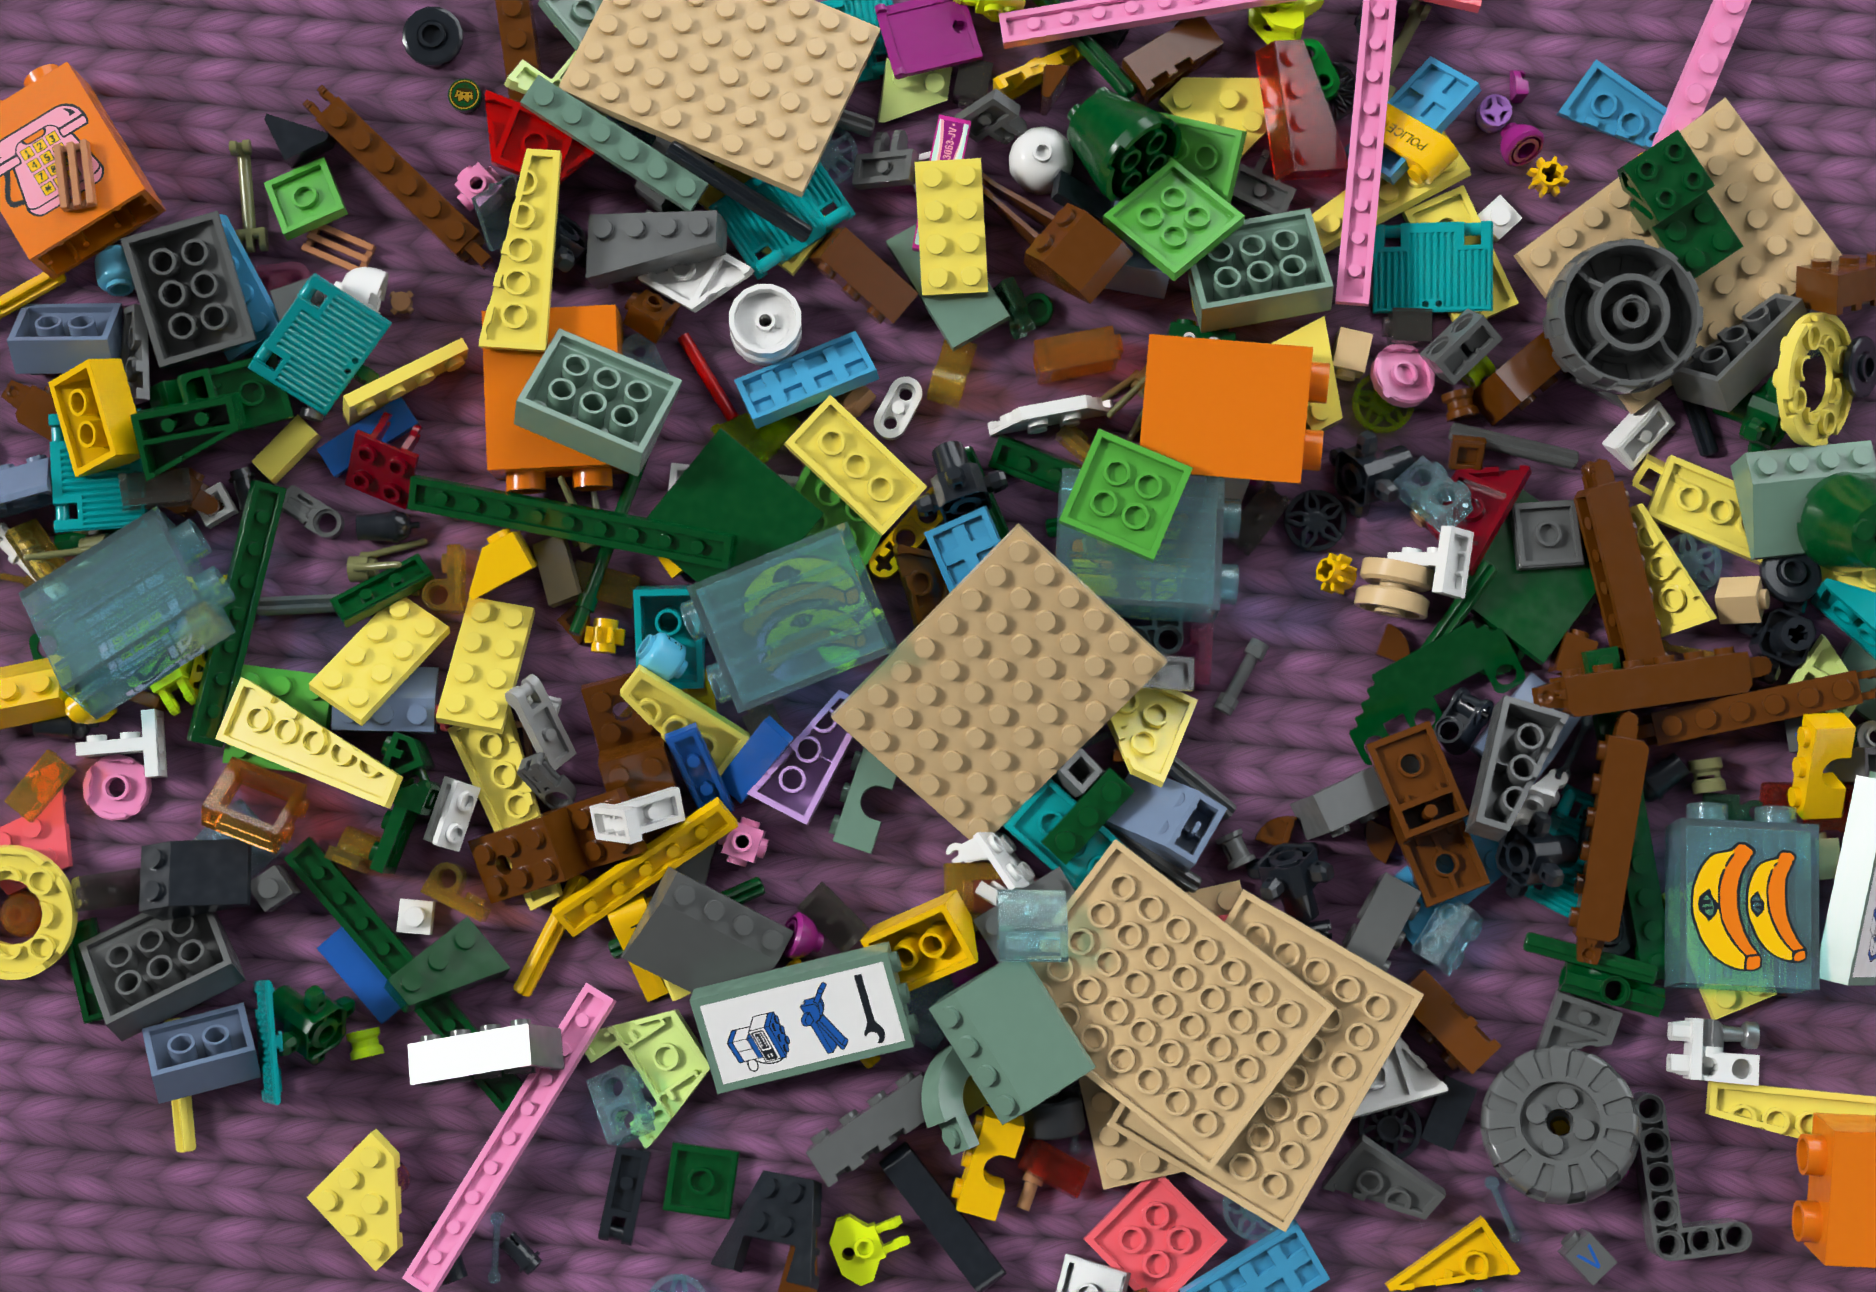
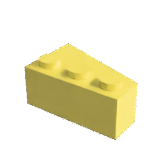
[1271,316,1343,431]

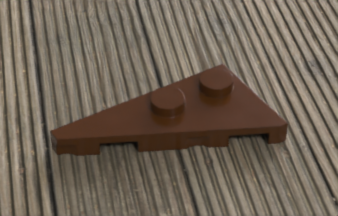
[893,544,950,628]

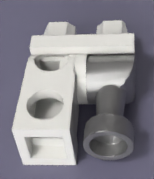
[1666,1017,1760,1086]

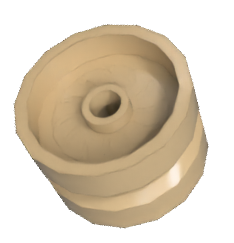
[1354,557,1435,620]

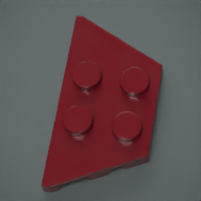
[1425,465,1532,576]

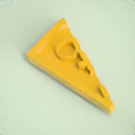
[993,45,1085,100]
[1384,1215,1521,1291]

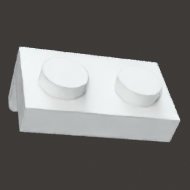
[423,776,481,852]

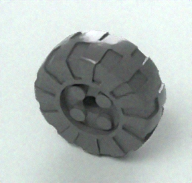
[1542,239,1704,395]
[1480,1046,1641,1206]

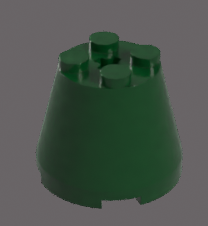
[1067,87,1182,202]
[1797,472,1876,573]

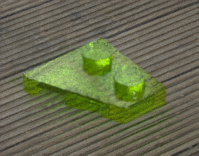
[710,412,802,465]

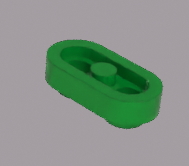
[1292,38,1340,102]

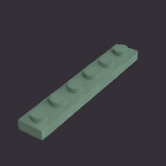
[520,75,708,211]

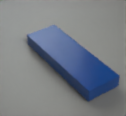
[317,397,420,478]
[721,715,794,804]
[665,722,735,812]
[317,926,401,1024]

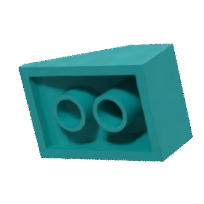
[1810,578,1876,660]
[633,585,706,689]

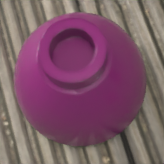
[1500,122,1544,167]
[782,912,824,959]

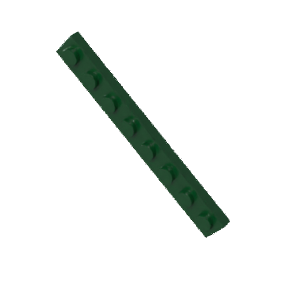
[187,480,287,748]

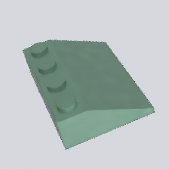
[1187,208,1334,333]
[514,328,682,477]
[1730,440,1876,560]
[929,950,1096,1125]

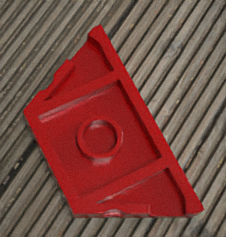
[485,90,596,184]

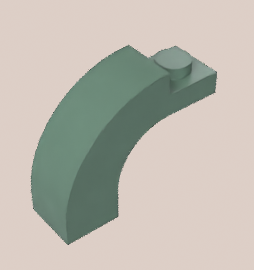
[921,1044,979,1155]

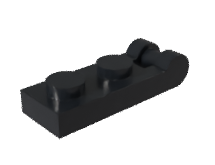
[598,1145,651,1246]

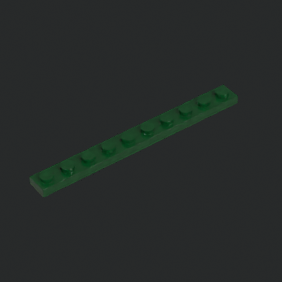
[408,474,735,570]
[1581,646,1676,980]
[284,836,524,1113]

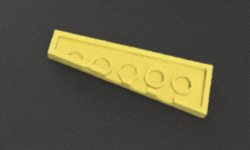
[1312,131,1471,254]
[479,148,562,352]
[215,677,403,809]
[447,707,563,911]
[1705,1081,1876,1138]

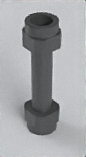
[1213,637,1269,716]

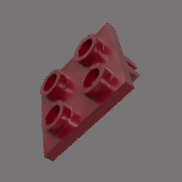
[345,412,423,510]

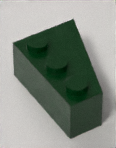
[130,392,247,482]
[384,916,510,1014]

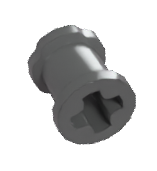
[1215,828,1256,871]

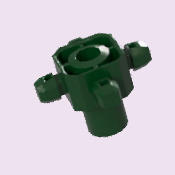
[1713,375,1786,452]
[272,985,355,1066]

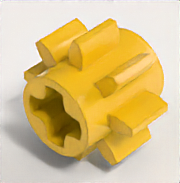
[1527,156,1569,198]
[1315,553,1357,595]
[584,618,625,654]

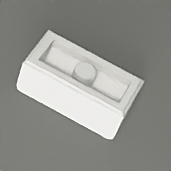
[1602,399,1675,471]

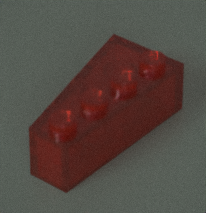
[1255,39,1348,181]

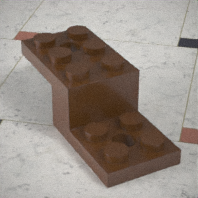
[581,672,686,845]
[1365,721,1490,908]
[467,786,648,904]

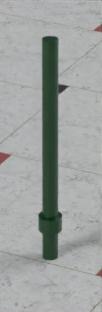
[569,456,650,636]

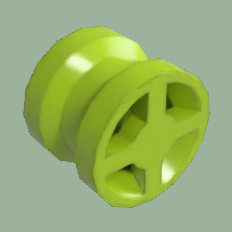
[1461,356,1496,390]
[346,1027,385,1061]

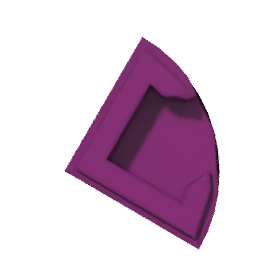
[1510,70,1529,103]

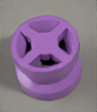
[1475,94,1512,133]

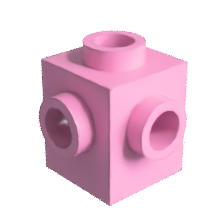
[454,162,506,217]
[718,817,769,867]

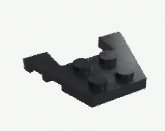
[711,1170,822,1290]

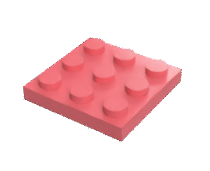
[1083,1176,1228,1292]

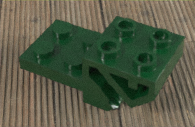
[1617,130,1744,279]
[149,353,294,440]
[368,731,441,874]

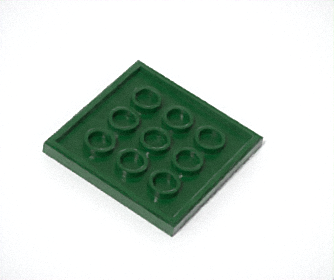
[647,428,824,617]
[1453,489,1596,665]

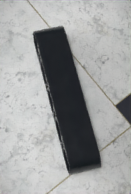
[879,1141,1007,1292]

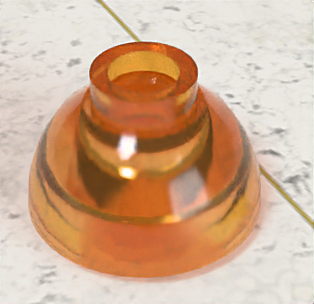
[0,891,42,938]

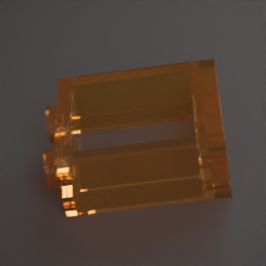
[1032,325,1124,385]
[201,756,310,854]

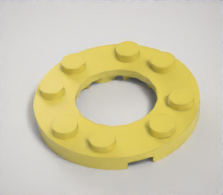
[1772,312,1853,447]
[0,845,78,980]

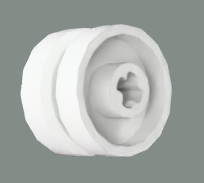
[729,284,802,366]

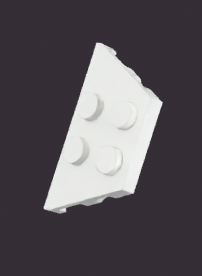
[638,209,754,313]
[987,395,1113,437]
[1352,1037,1448,1119]

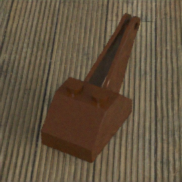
[982,172,1133,304]

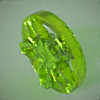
[1352,374,1414,433]

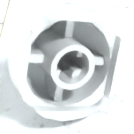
[1008,127,1074,195]
[334,267,389,314]

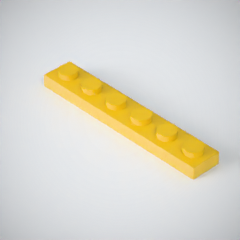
[552,797,738,937]

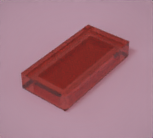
[1017,1138,1091,1199]

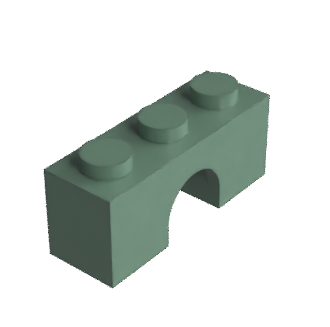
[829,747,897,854]

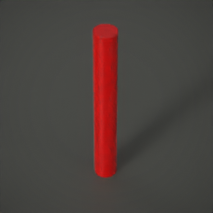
[677,332,739,423]

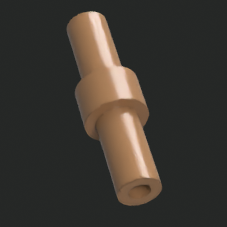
[1016,1142,1052,1211]

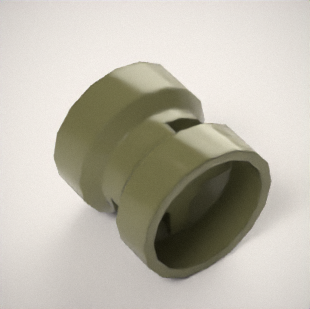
[1688,757,1727,794]

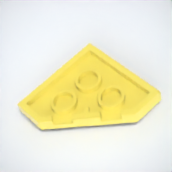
[1158,77,1298,158]
[1107,679,1198,788]
[307,1128,403,1271]

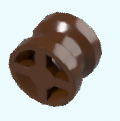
[1441,387,1479,422]

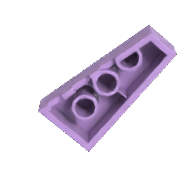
[747,690,854,825]

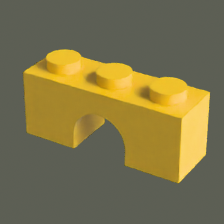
[1788,712,1856,820]
[951,1105,1025,1221]

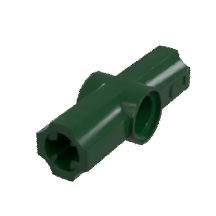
[1558,962,1666,1017]

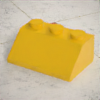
[48,358,140,477]
[469,528,538,600]
[0,653,74,730]
[860,889,979,991]

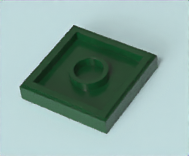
[663,1141,740,1220]

